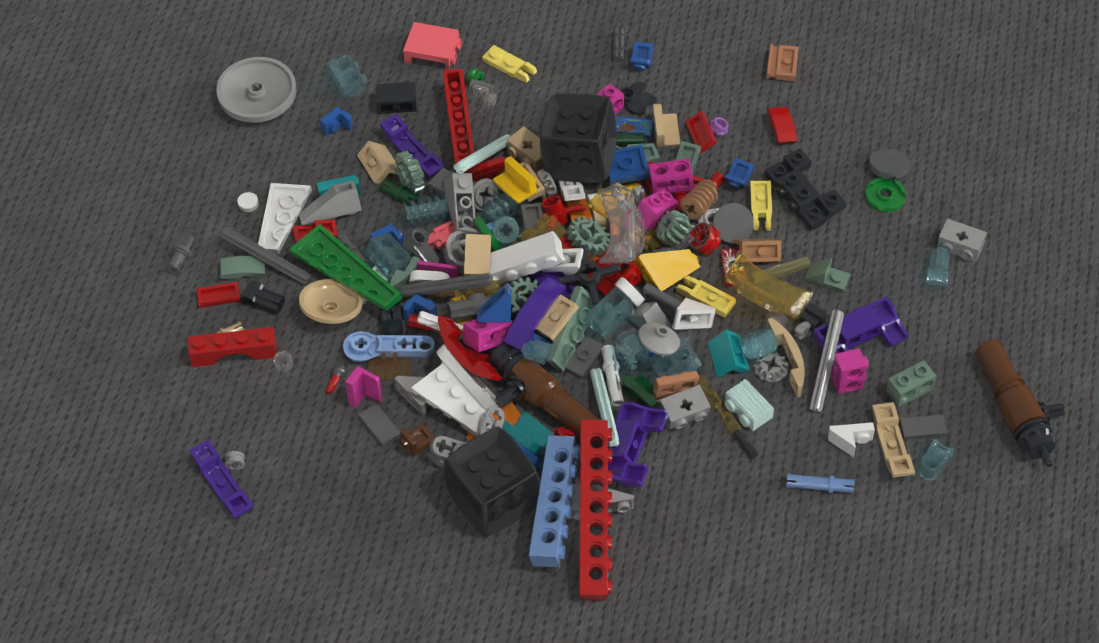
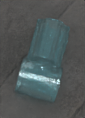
[925,247,950,288]
[521,338,552,365]

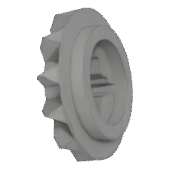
[536,169,557,198]
[473,178,501,211]
[754,351,788,382]

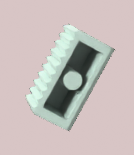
[725,379,774,431]

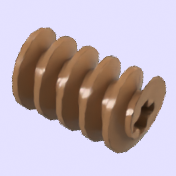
[680,179,718,220]

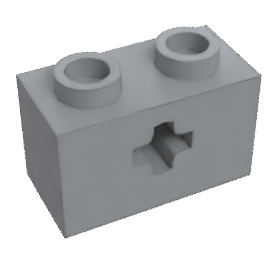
[937,218,987,262]
[658,385,711,430]

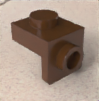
[400,424,435,456]

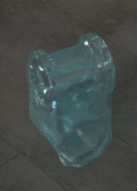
[919,438,956,481]

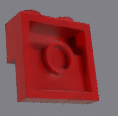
[587,246,643,304]

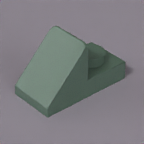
[804,258,851,293]

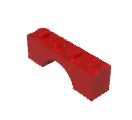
[188,327,278,367]

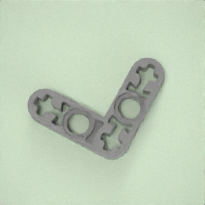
[430,407,505,459]

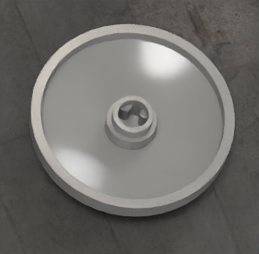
[217,57,296,122]

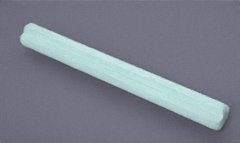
[454,134,510,174]
[590,368,619,447]

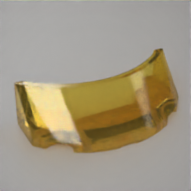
[724,253,814,319]

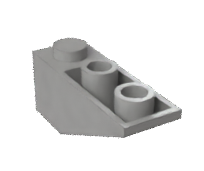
[444,173,476,231]
[299,180,362,225]
[568,483,634,520]

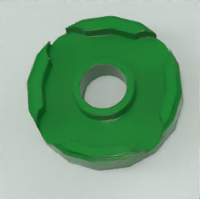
[865,177,906,212]
[473,215,502,251]

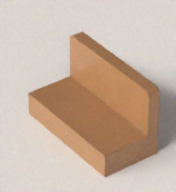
[734,238,781,262]

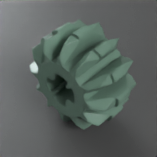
[655,210,691,246]

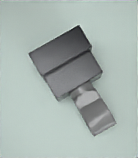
[794,302,826,340]

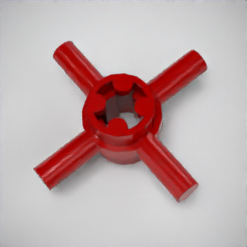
[541,193,586,232]

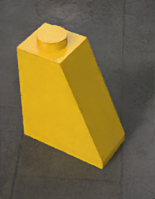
[632,249,700,291]

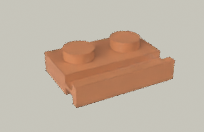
[766,44,799,81]
[652,371,700,403]

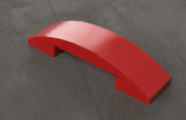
[437,316,502,381]

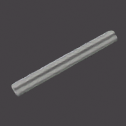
[809,310,844,412]

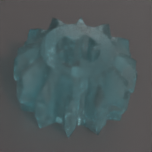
[740,328,778,359]

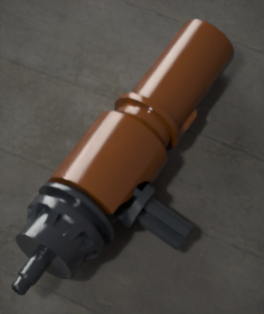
[975,339,1065,467]
[487,343,600,439]

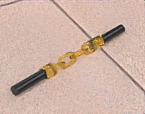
[679,352,758,459]

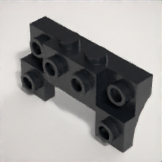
[765,148,846,231]

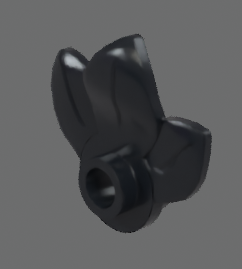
[620,82,657,114]

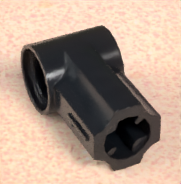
[240,281,285,314]

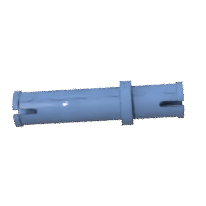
[786,473,855,494]

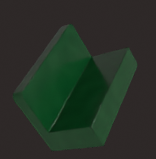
[622,374,659,409]

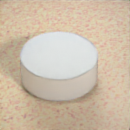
[237,192,259,212]

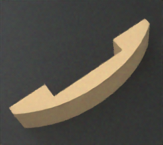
[766,318,805,398]
[872,402,915,477]

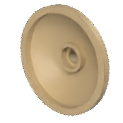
[299,279,363,324]

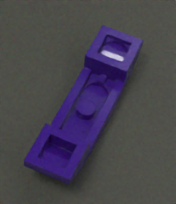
[380,114,445,178]
[504,277,567,353]
[189,439,254,519]

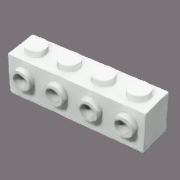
[485,231,564,289]

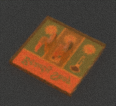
[368,344,411,381]

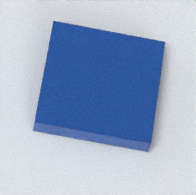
[608,145,650,186]

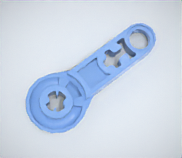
[343,331,435,363]

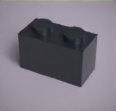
[375,82,417,114]

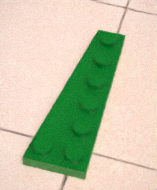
[289,224,402,311]

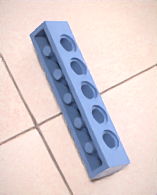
[529,435,580,567]

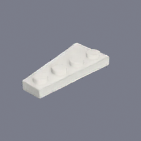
[258,183,312,255]
[410,363,496,437]

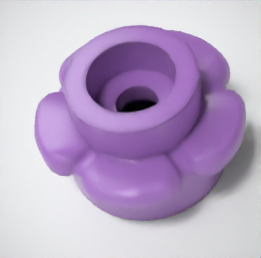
[710,117,729,136]

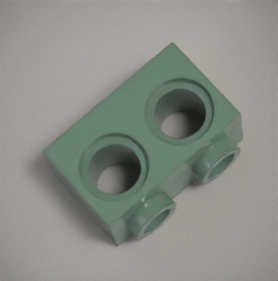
[886,361,937,407]

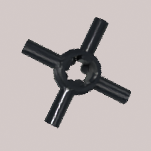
[557,245,621,305]

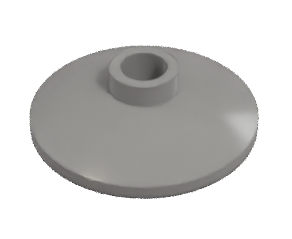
[638,323,680,355]

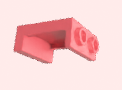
[403,22,462,70]

